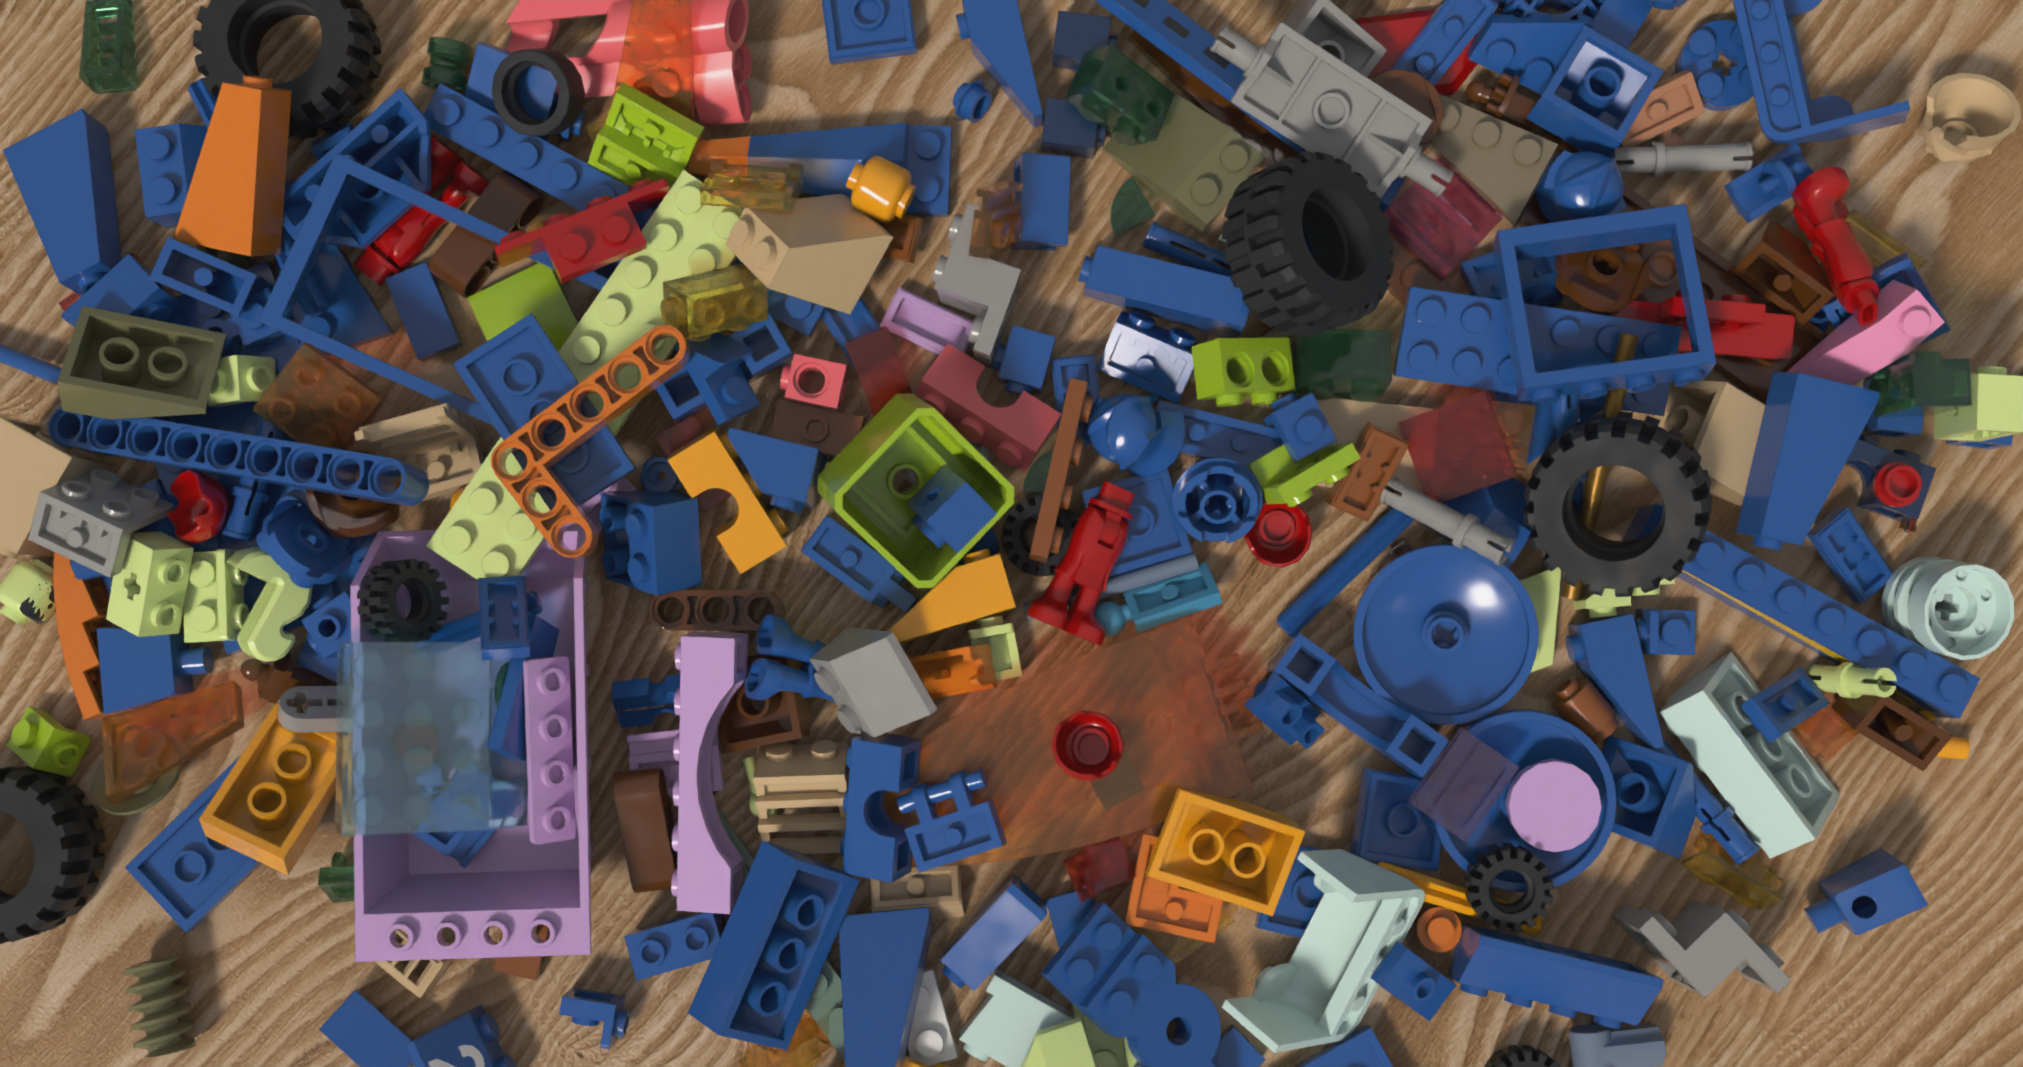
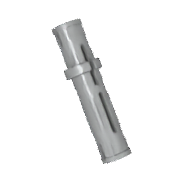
[1609,141,1753,177]
[1380,477,1514,566]

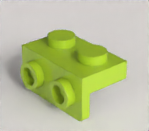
[1248,442,1361,507]

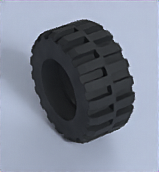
[193,0,382,139]
[1222,151,1394,338]
[1523,412,1712,597]
[0,766,105,944]

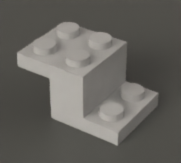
[932,203,1021,368]
[1612,900,1791,998]

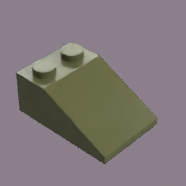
[1103,83,1265,235]
[57,306,227,420]

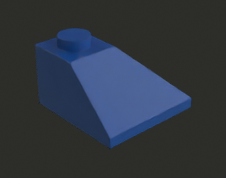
[1421,450,1532,569]
[1602,736,1696,859]

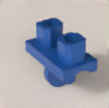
[1724,143,1815,224]
[1244,671,1325,749]

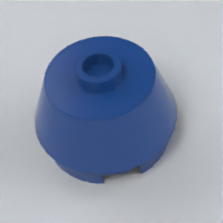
[1172,457,1263,543]

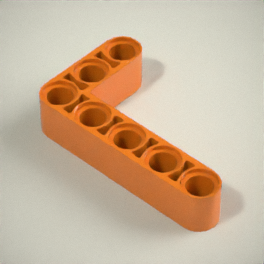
[491,325,690,558]

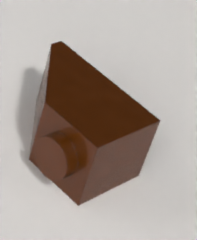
[1731,218,1835,325]
[1831,693,1952,771]

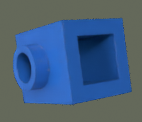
[992,325,1056,396]

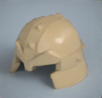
[1918,73,2021,163]

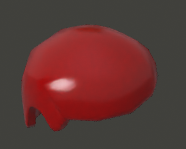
[166,469,231,544]
[1245,501,1313,568]
[1051,710,1124,781]

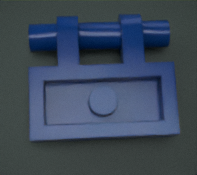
[897,769,1007,873]

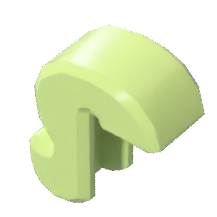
[226,547,313,662]

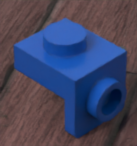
[1263,392,1337,463]

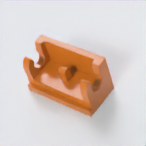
[908,643,997,699]

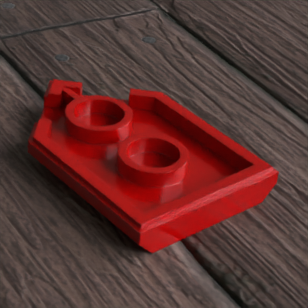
[1355,9,1478,96]

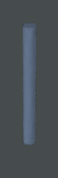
[1024,552,1199,620]

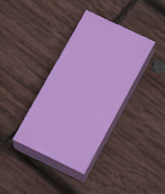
[880,287,974,356]

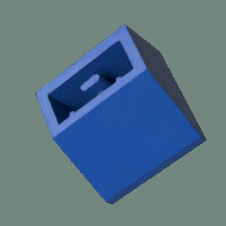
[599,491,702,596]

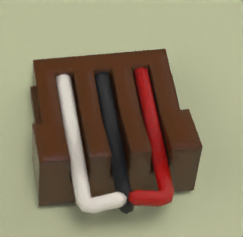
[1389,538,1412,559]

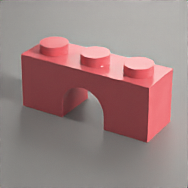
[915,343,1061,473]

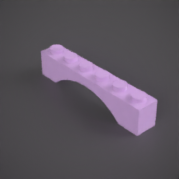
[671,631,748,914]

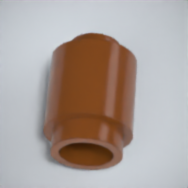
[1552,676,1619,744]

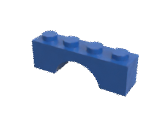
[1266,633,1449,778]

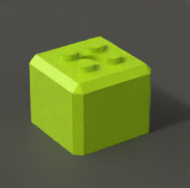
[817,393,1014,589]

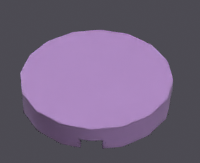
[1505,758,1602,852]

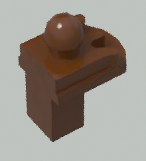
[1466,72,1536,132]
[240,651,324,704]

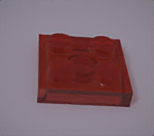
[1399,391,1518,503]

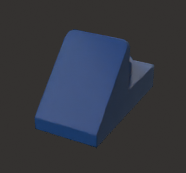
[674,330,761,426]

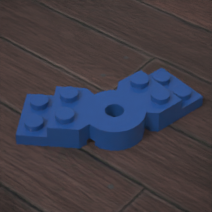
[1041,902,1221,1067]

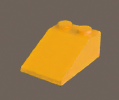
[888,549,1016,644]
[199,703,353,875]
[1145,787,1306,916]

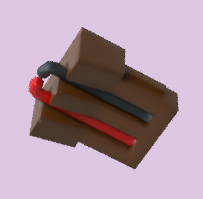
[1899,519,1917,533]

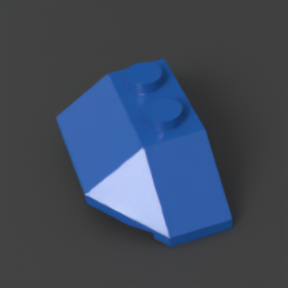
[282,88,432,249]

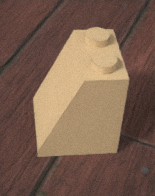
[725,194,893,314]
[1649,380,1765,506]
[0,415,113,560]

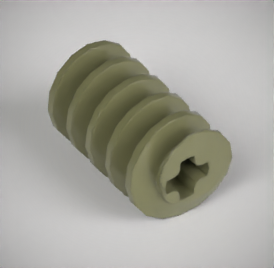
[123,955,196,1057]

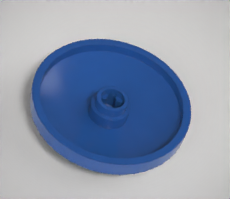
[1353,543,1539,725]
[1429,709,1617,892]

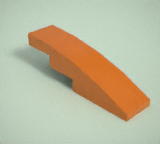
[53,552,116,720]

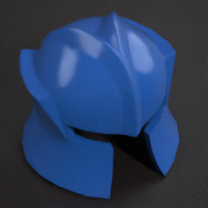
[1536,150,1627,223]
[1083,394,1185,477]

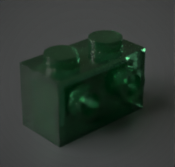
[1065,45,1175,146]
[1292,329,1392,402]
[1869,351,1972,417]

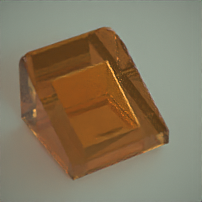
[1790,705,1859,762]

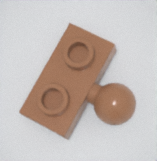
[1618,70,1705,147]

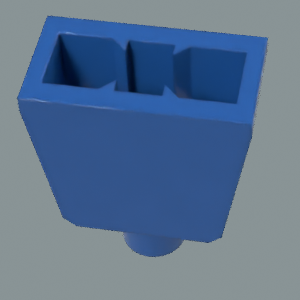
[97,628,214,714]
[1804,848,1928,935]

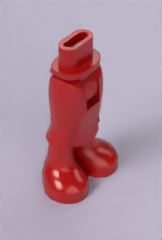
[353,134,490,286]
[1792,167,1880,326]
[1026,481,1135,646]

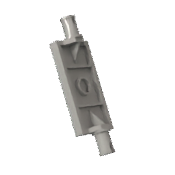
[1210,22,1454,198]

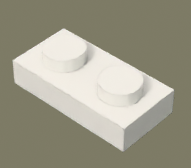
[907,967,958,1066]

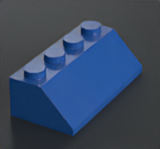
[688,841,860,1050]
[1449,922,1664,1029]

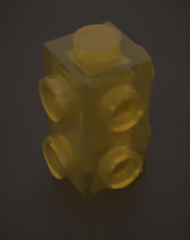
[660,264,768,341]

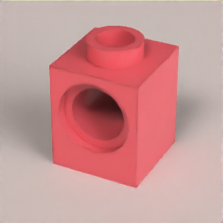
[780,354,850,412]

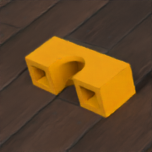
[667,426,789,574]

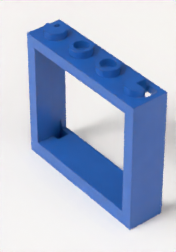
[1493,204,1716,405]

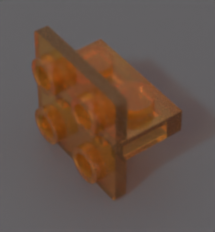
[253,342,381,449]

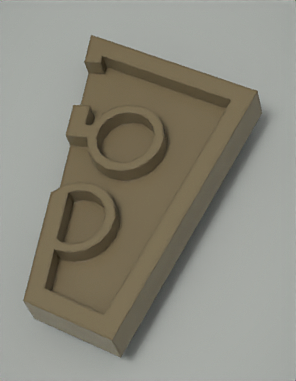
[1428,93,1558,227]

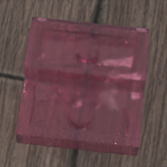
[1383,158,1504,280]

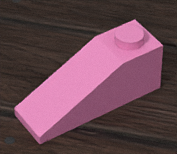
[1786,280,1944,385]

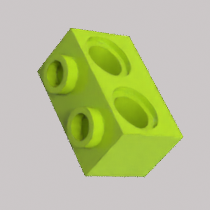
[1191,337,1296,407]

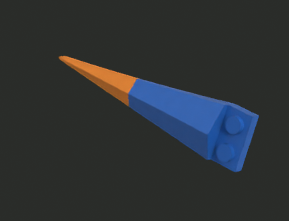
[686,123,952,217]

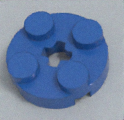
[1675,20,1754,111]
[256,500,353,589]

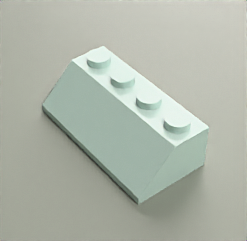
[1659,652,1841,858]

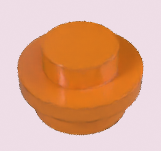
[1415,906,1462,952]

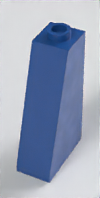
[3,109,122,296]
[1078,245,1250,338]
[1736,372,1880,551]
[839,907,934,1067]

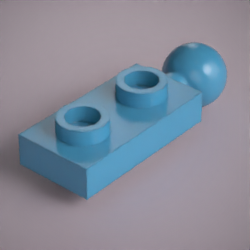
[1095,562,1222,637]

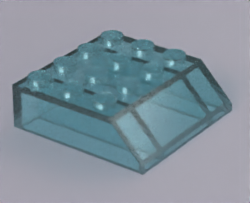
[335,642,528,836]

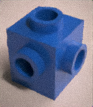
[301,591,351,661]

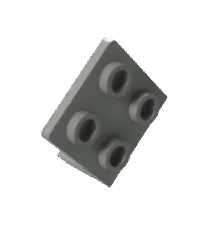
[28,469,174,578]

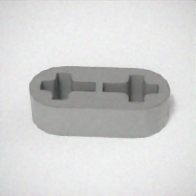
[277,686,352,733]

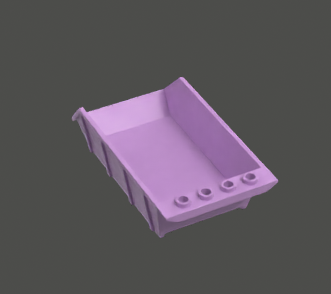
[350,525,594,962]

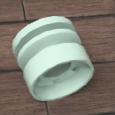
[1881,556,2014,660]

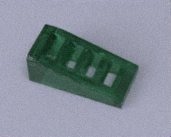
[79,0,137,94]

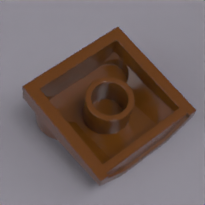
[718,654,813,754]

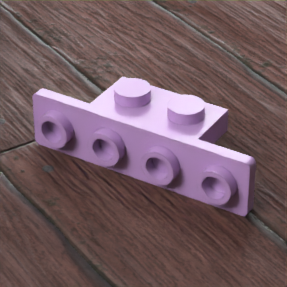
[523,656,576,845]

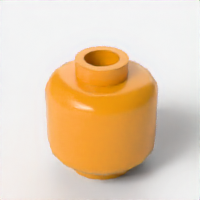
[846,155,916,223]

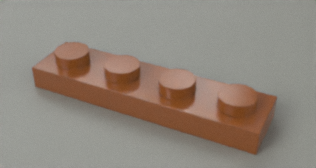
[1029,378,1093,563]

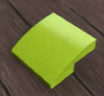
[587,82,705,190]
[467,263,579,351]

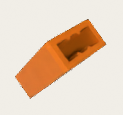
[175,75,292,257]

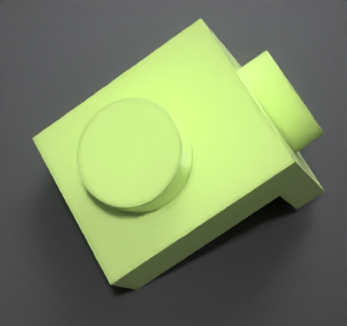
[208,355,277,407]
[968,616,1022,681]

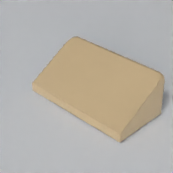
[871,862,964,920]

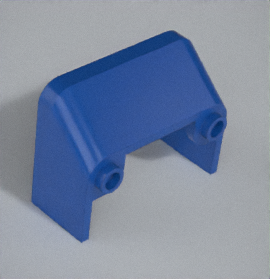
[1733,0,1910,144]

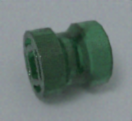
[421,37,474,94]

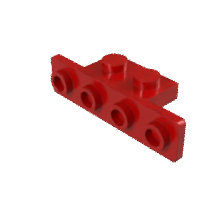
[494,178,669,283]
[1611,291,1795,361]

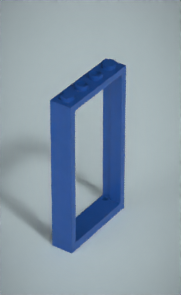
[258,153,608,425]

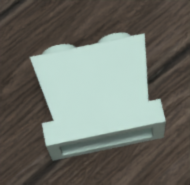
[959,968,1074,1067]

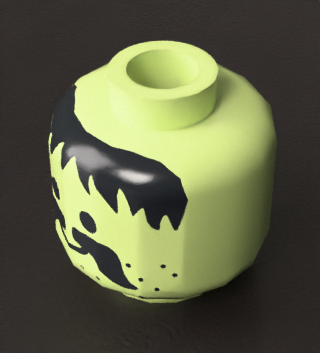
[0,558,56,627]

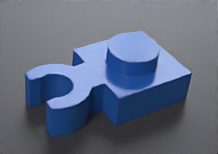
[201,287,285,355]

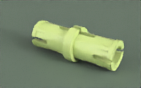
[1807,662,1897,698]

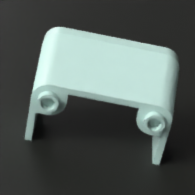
[1222,849,1425,1053]

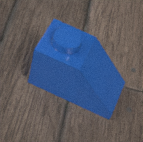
[149,237,258,317]
[61,254,183,327]

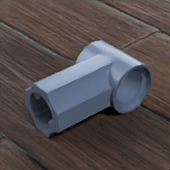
[1568,1024,1666,1067]

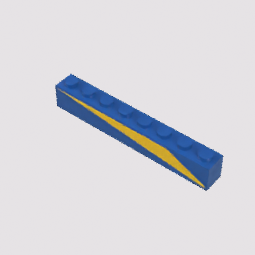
[1622,503,1981,719]

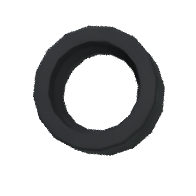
[492,48,585,137]

